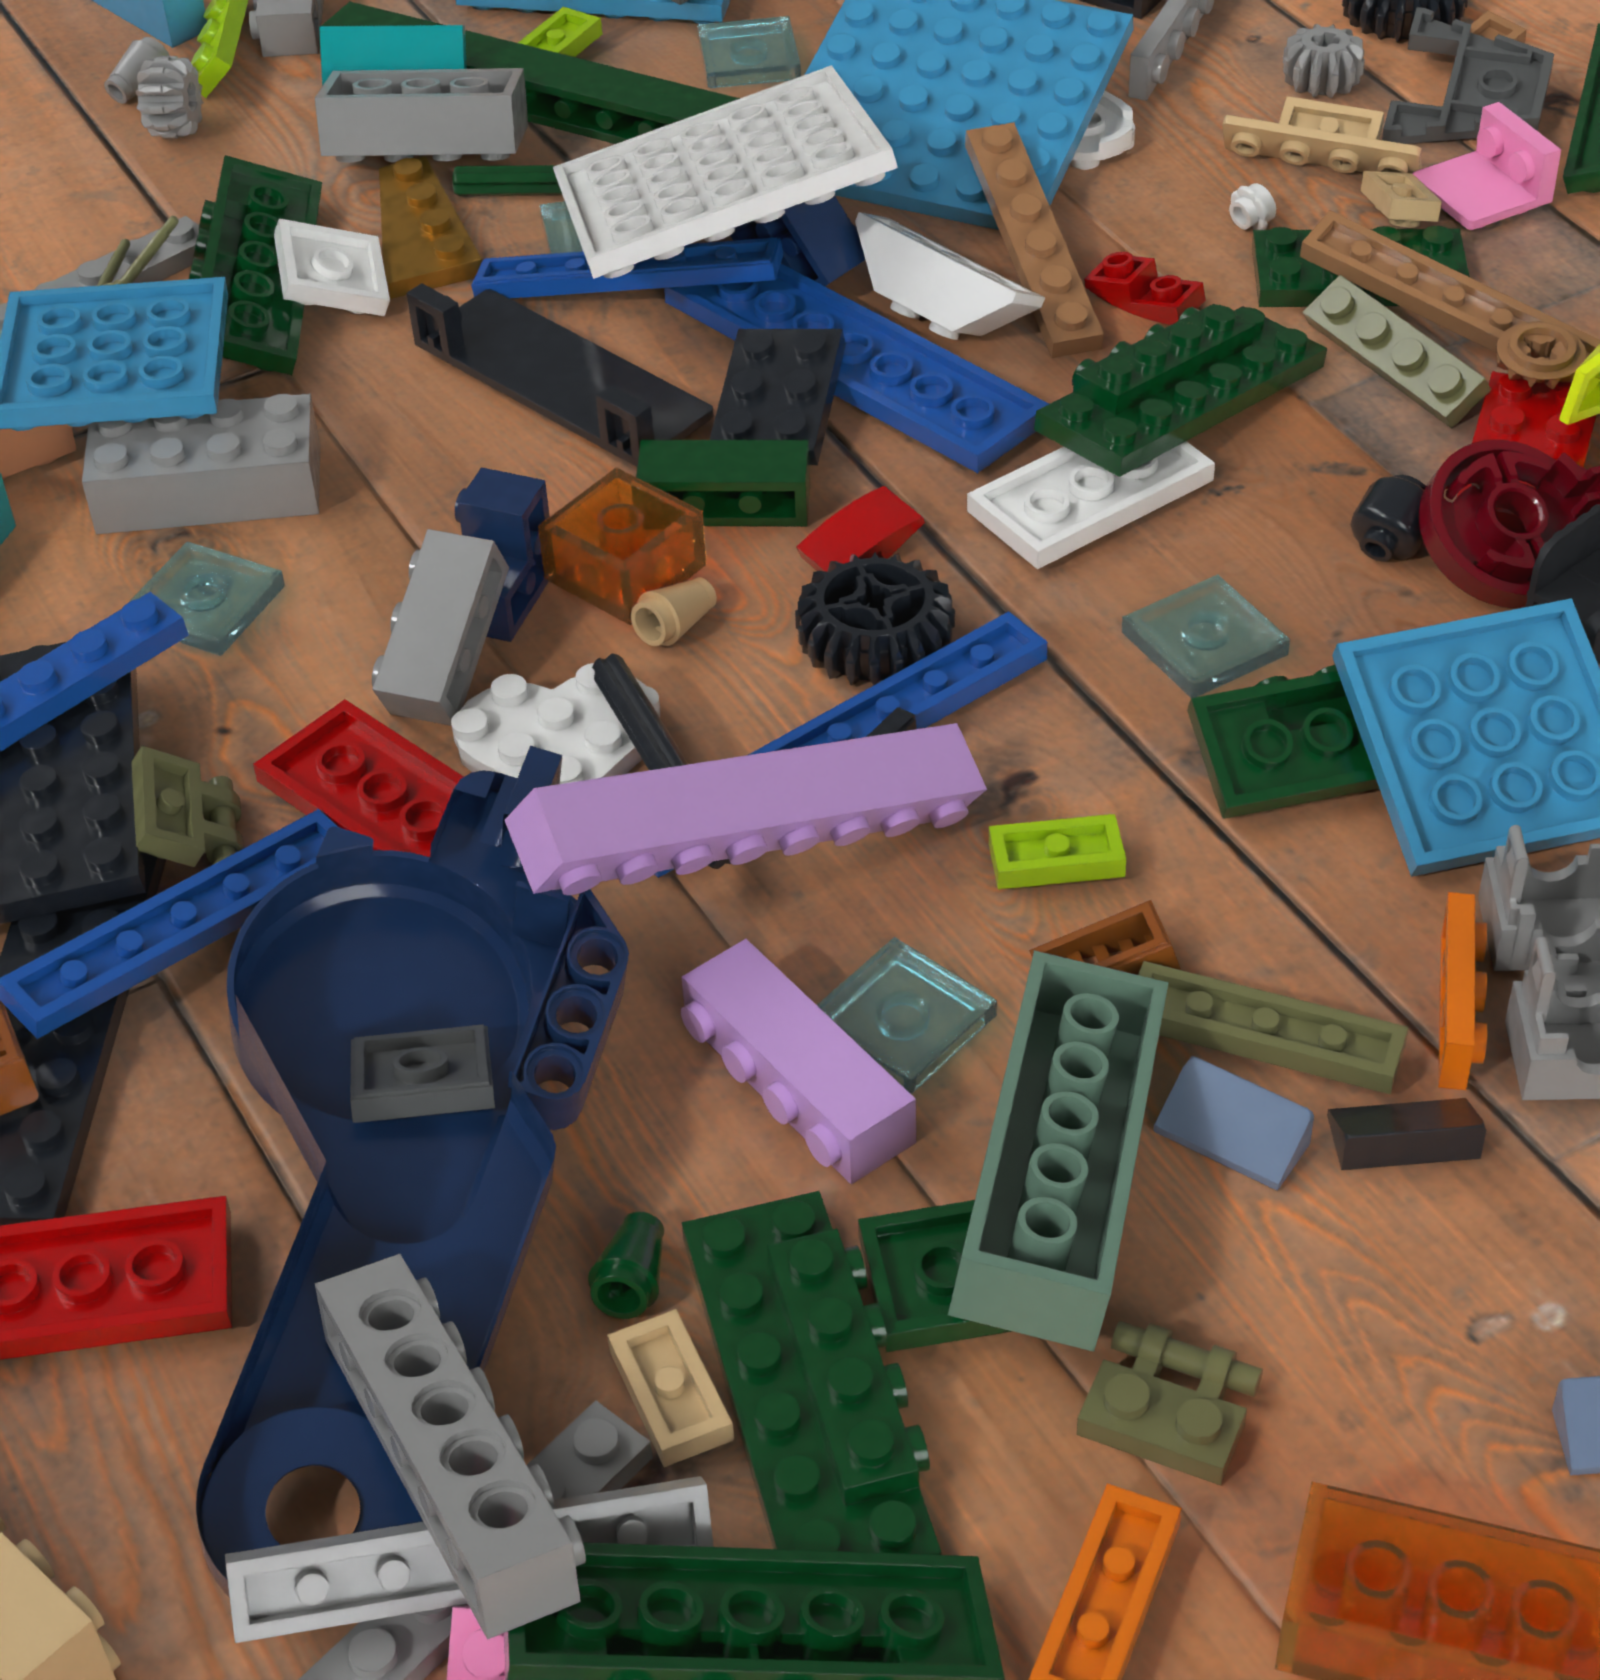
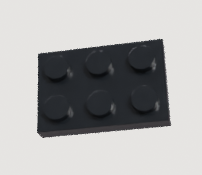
[709,329,846,466]

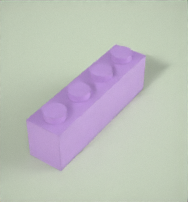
[681,939,916,1185]

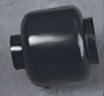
[1350,474,1426,562]

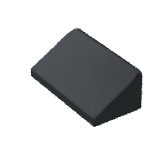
[1327,1098,1486,1170]

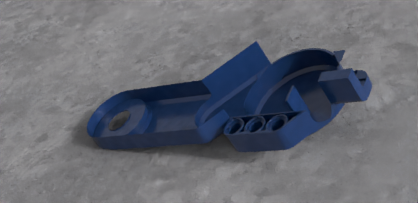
[196,745,629,1598]

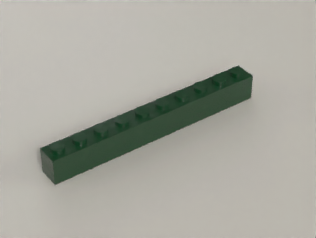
[319,1,740,144]

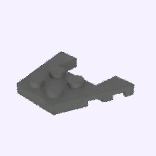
[1382,7,1554,144]

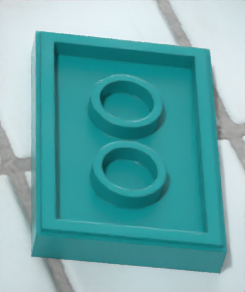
[319,25,467,86]

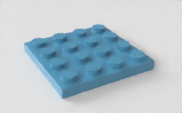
[0,277,228,431]
[1332,598,1600,877]

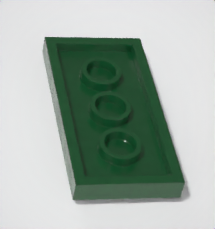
[1252,226,1470,307]

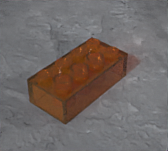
[1274,1481,1600,1680]

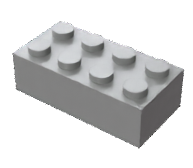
[315,68,528,163]
[82,394,320,534]

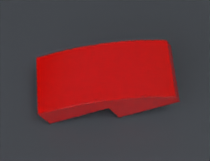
[1084,252,1206,325]
[796,486,925,572]

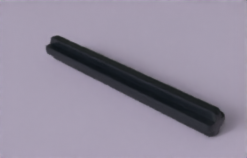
[592,653,731,869]

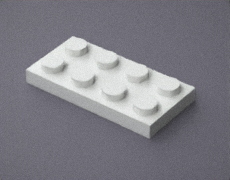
[967,441,1215,569]

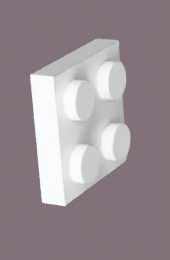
[274,219,390,316]

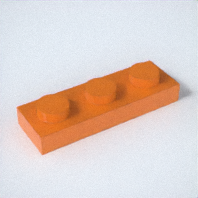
[1438,892,1487,1090]
[1028,1483,1182,1680]

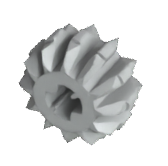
[1283,24,1365,98]
[135,56,204,139]

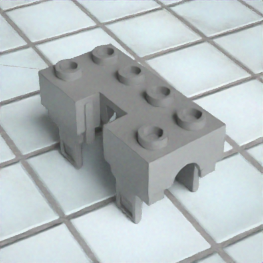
[1478,825,1600,1100]

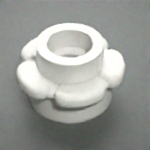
[1229,183,1276,230]

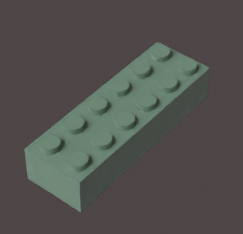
[948,950,1169,1352]

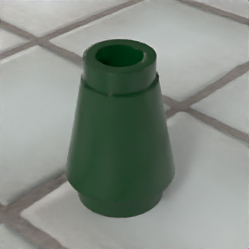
[588,1212,664,1319]

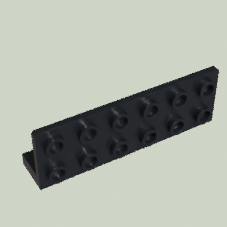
[406,283,714,467]

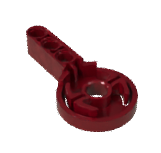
[1419,440,1600,608]

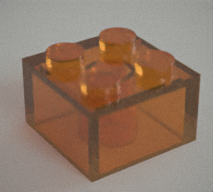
[538,467,707,625]

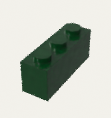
[635,440,810,527]

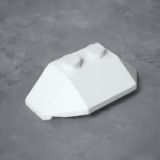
[855,212,1045,340]

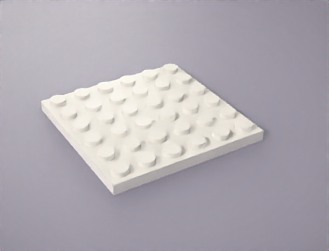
[553,65,898,279]

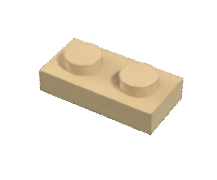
[1360,171,1442,228]
[607,1309,734,1467]

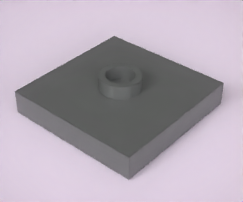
[350,1024,495,1123]

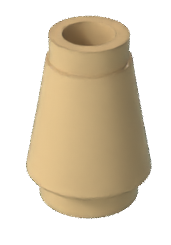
[631,577,717,646]

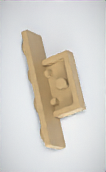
[1222,96,1421,173]

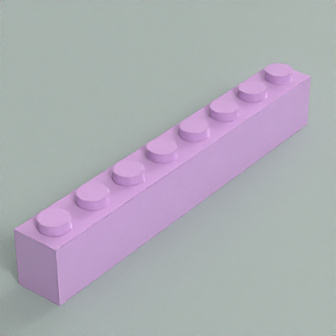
[505,723,987,895]

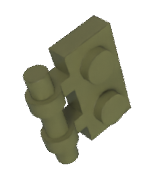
[131,746,244,867]
[1077,1321,1263,1486]

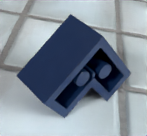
[730,194,865,286]
[455,467,556,642]

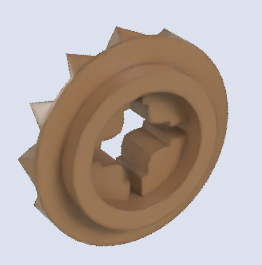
[1495,322,1586,389]

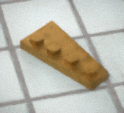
[379,156,482,299]

